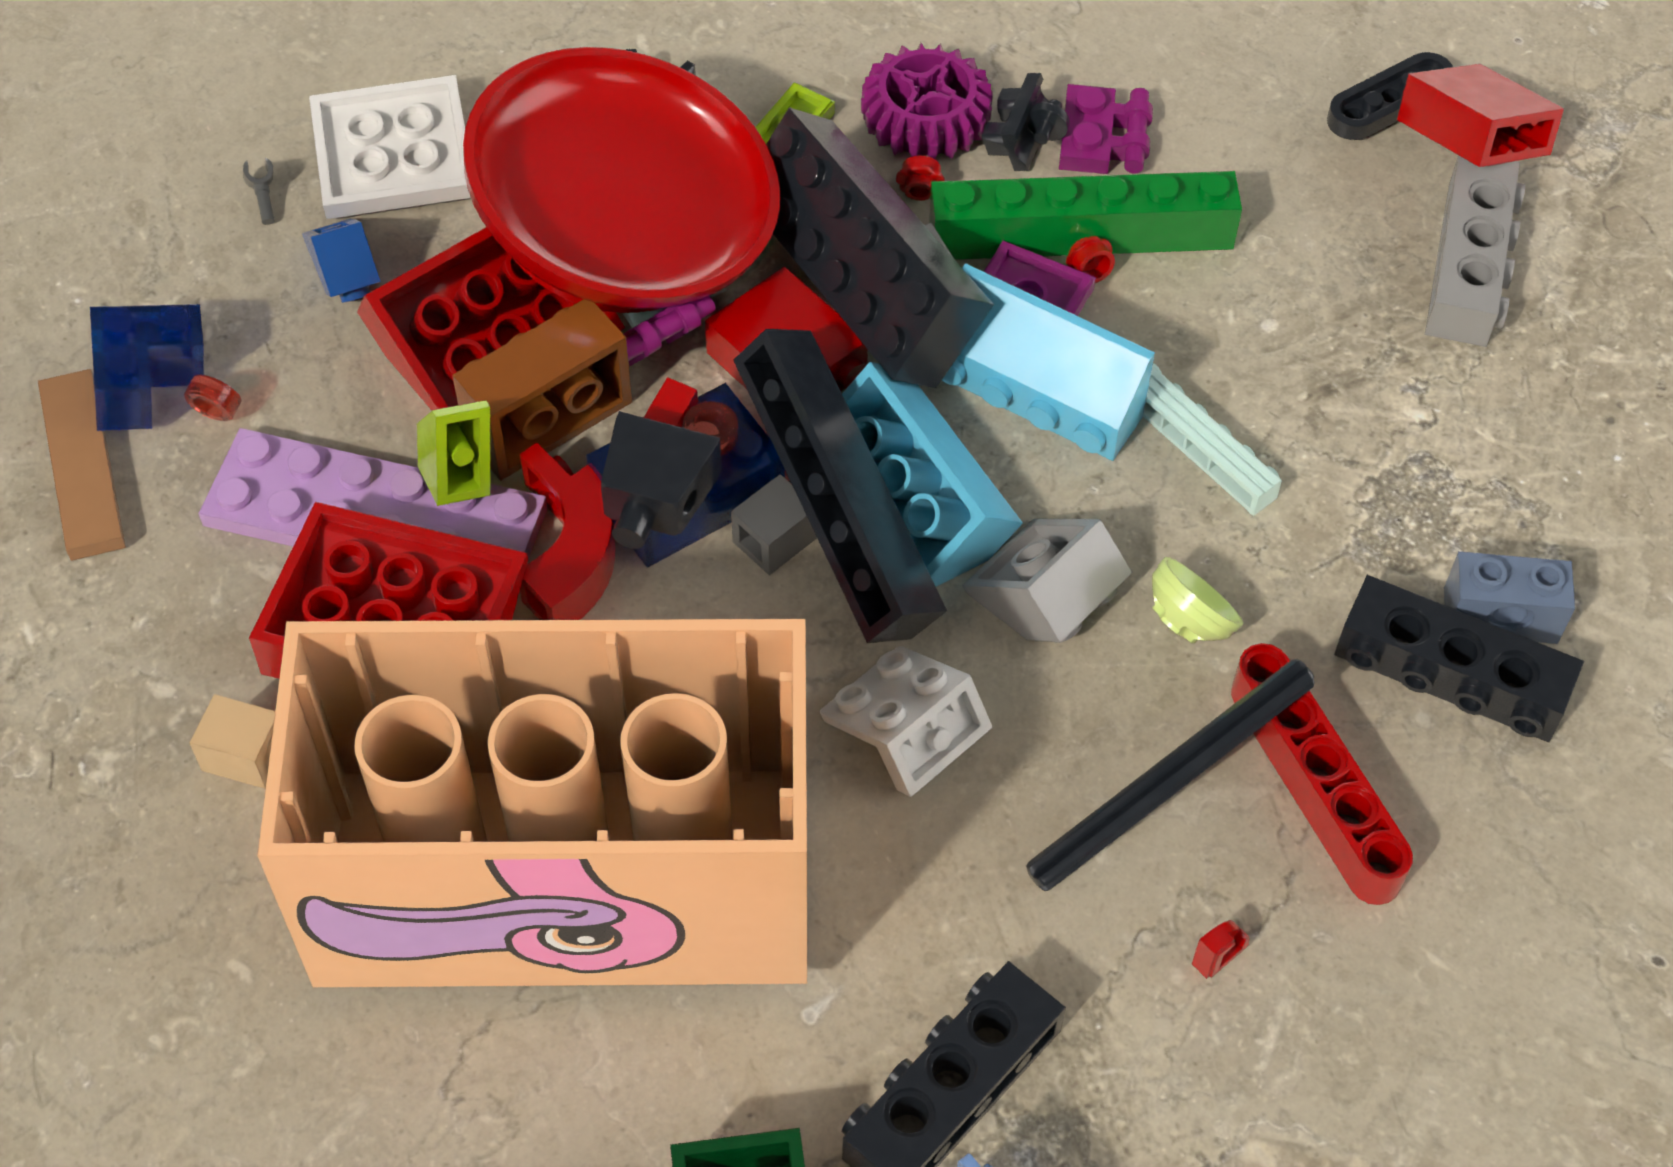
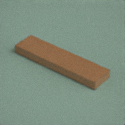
[38,369,126,561]

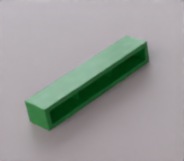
[929,171,1242,260]

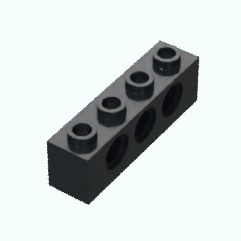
[1334,574,1584,743]
[841,961,1066,1167]

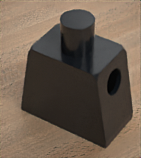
[601,411,722,549]

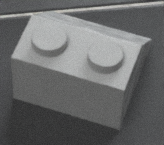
[962,519,1132,643]

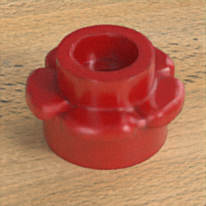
[895,155,945,201]
[1066,236,1115,283]

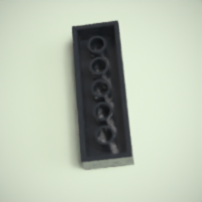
[766,108,994,388]

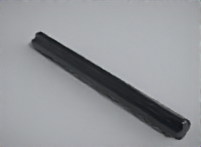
[1026,659,1315,891]

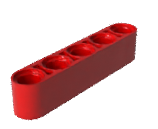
[1231,643,1413,905]

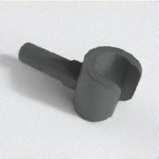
[243,158,275,225]

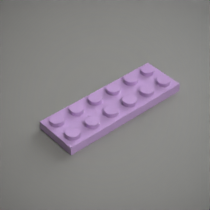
[198,428,548,559]

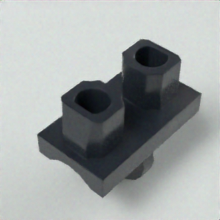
[982,73,1070,171]

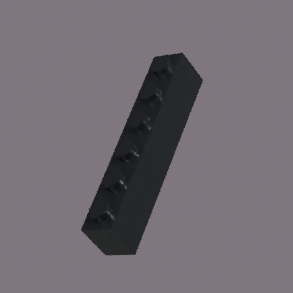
[733,329,947,643]

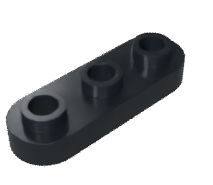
[1327,52,1453,140]

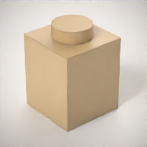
[190,694,275,789]

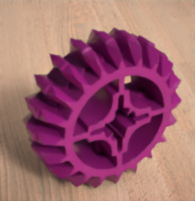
[861,42,993,159]

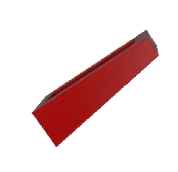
[644,377,698,427]

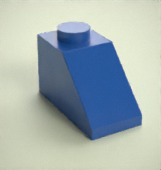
[302,218,381,303]

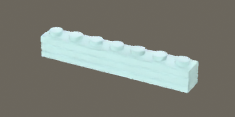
[1143,363,1282,516]

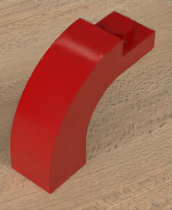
[520,443,616,620]

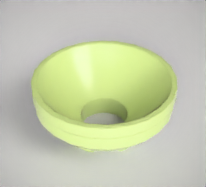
[1152,557,1243,644]

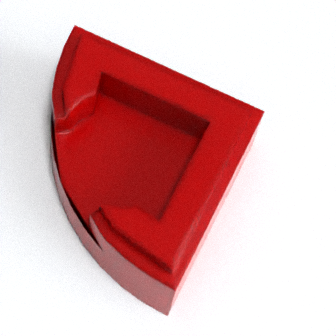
[1192,920,1250,979]

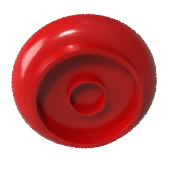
[463,47,780,313]

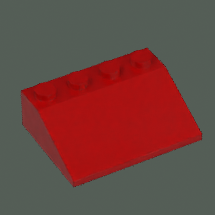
[357,227,625,411]
[249,502,528,679]

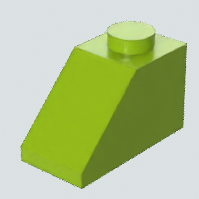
[417,400,490,506]

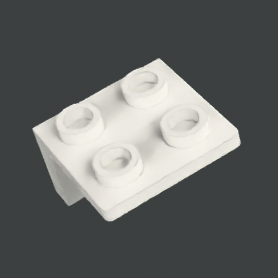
[820,646,993,797]

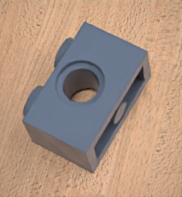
[1444,551,1575,644]

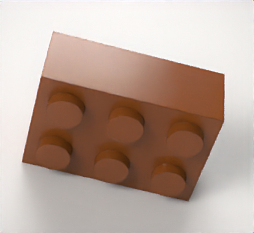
[452,300,633,481]

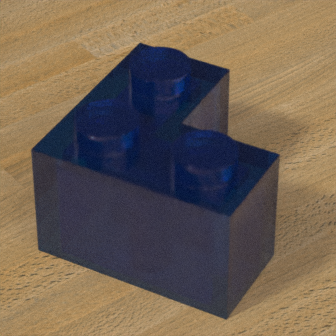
[90,304,204,431]

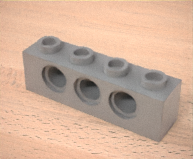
[1424,155,1525,347]

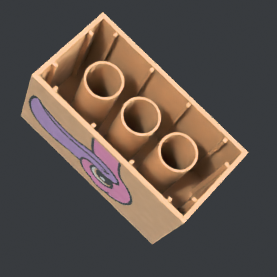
[257,619,807,987]

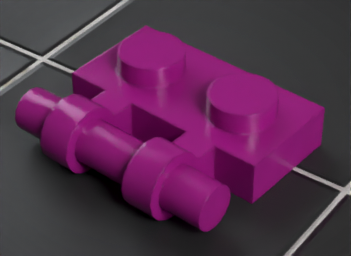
[1059,84,1153,174]
[623,296,716,367]

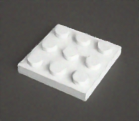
[309,75,471,219]

